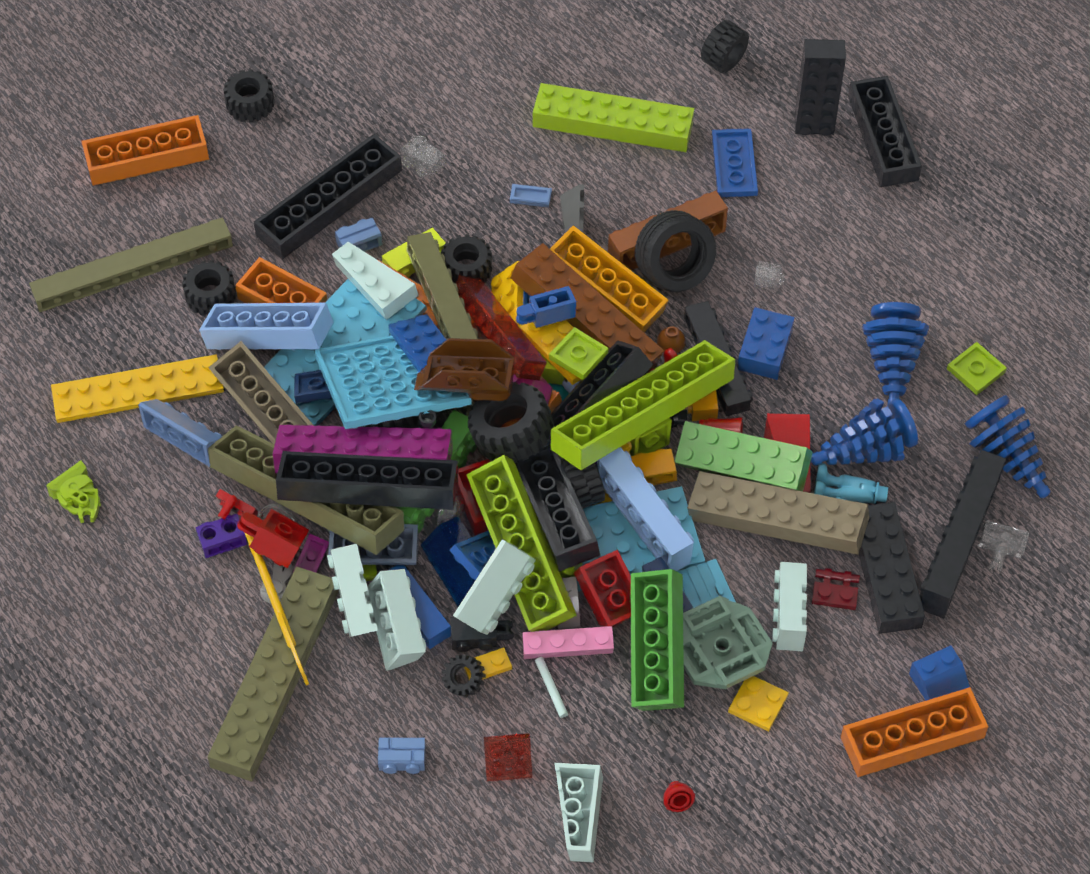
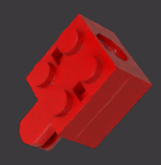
[237,509,309,568]

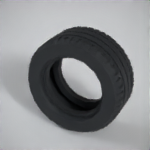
[635,210,716,292]

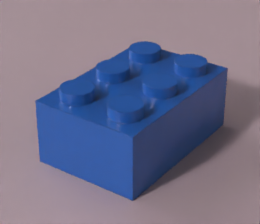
[738,307,795,380]

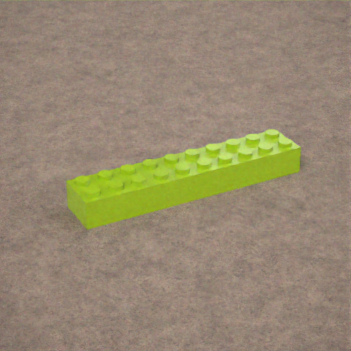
[551,340,735,470]

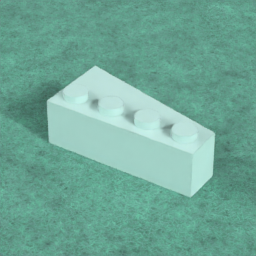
[555,763,603,862]

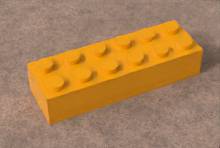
[550,225,669,332]

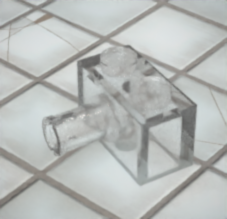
[400,135,446,180]
[978,520,1029,573]

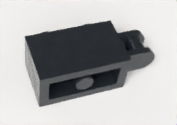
[450,617,514,652]

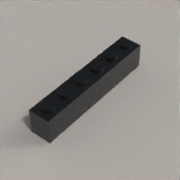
[684,301,753,417]

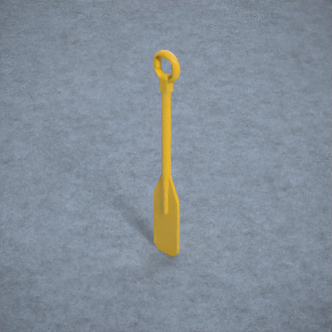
[244,532,310,686]

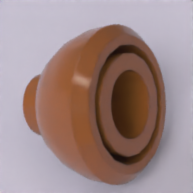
[657,326,686,353]

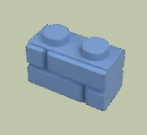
[335,218,382,252]
[378,738,426,774]

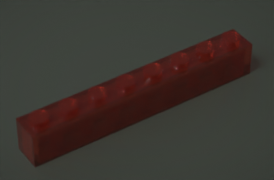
[456,275,547,381]

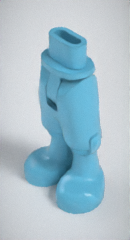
[814,463,888,504]

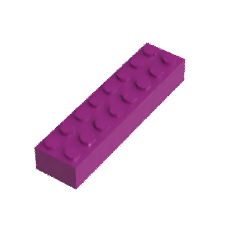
[273,425,453,473]

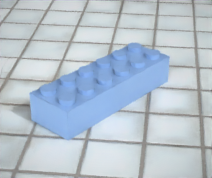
[199,303,333,350]
[597,447,694,571]

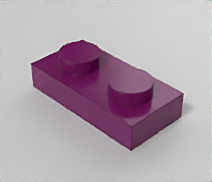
[292,533,329,573]

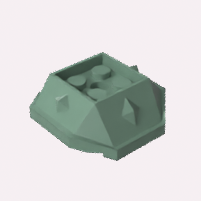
[683,596,773,689]

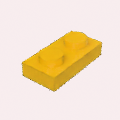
[463,648,512,680]

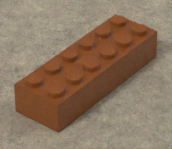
[608,191,728,270]

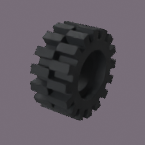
[442,655,486,697]

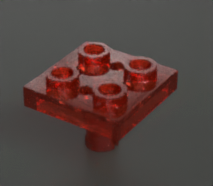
[484,733,532,781]

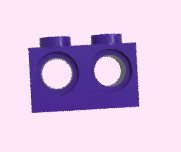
[195,514,247,558]

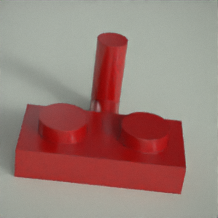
[216,489,261,520]

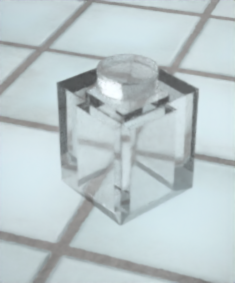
[754,261,785,292]

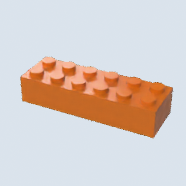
[82,115,209,186]
[841,687,989,777]

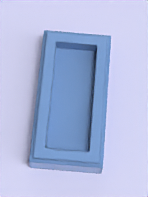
[510,184,552,207]

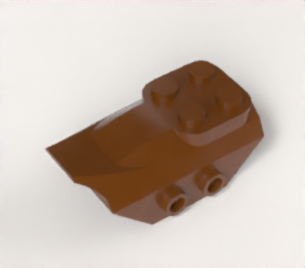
[414,338,514,401]

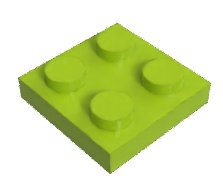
[549,327,609,380]
[947,342,1007,395]

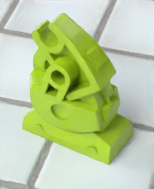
[47,460,100,523]

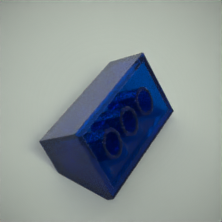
[420,516,476,607]

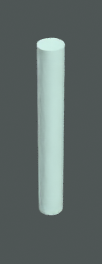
[535,657,568,718]

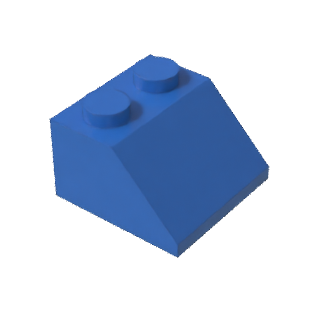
[909,645,970,701]

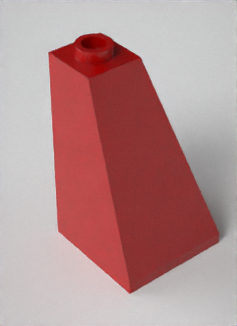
[764,413,811,493]

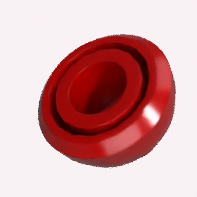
[663,781,695,812]

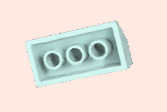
[453,540,536,635]
[367,569,426,671]

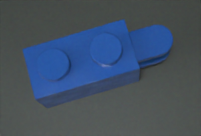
[516,286,576,328]

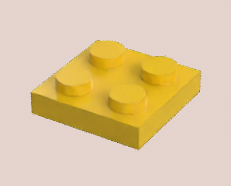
[728,676,789,732]

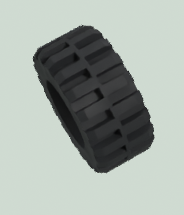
[468,382,554,463]

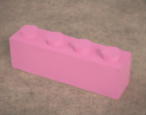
[522,626,614,659]

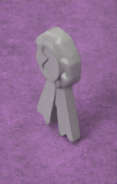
[260,563,295,603]

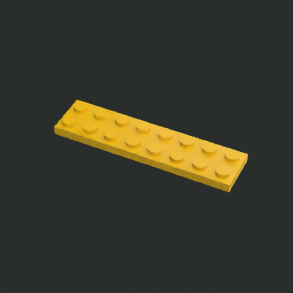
[51,354,224,423]

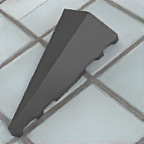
[560,184,584,234]

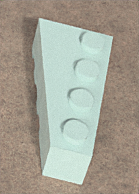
[332,242,419,320]
[327,544,378,637]
[772,562,807,651]

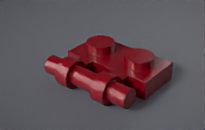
[812,568,860,610]

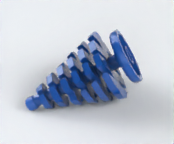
[862,302,929,405]
[964,395,1051,498]
[811,398,918,466]

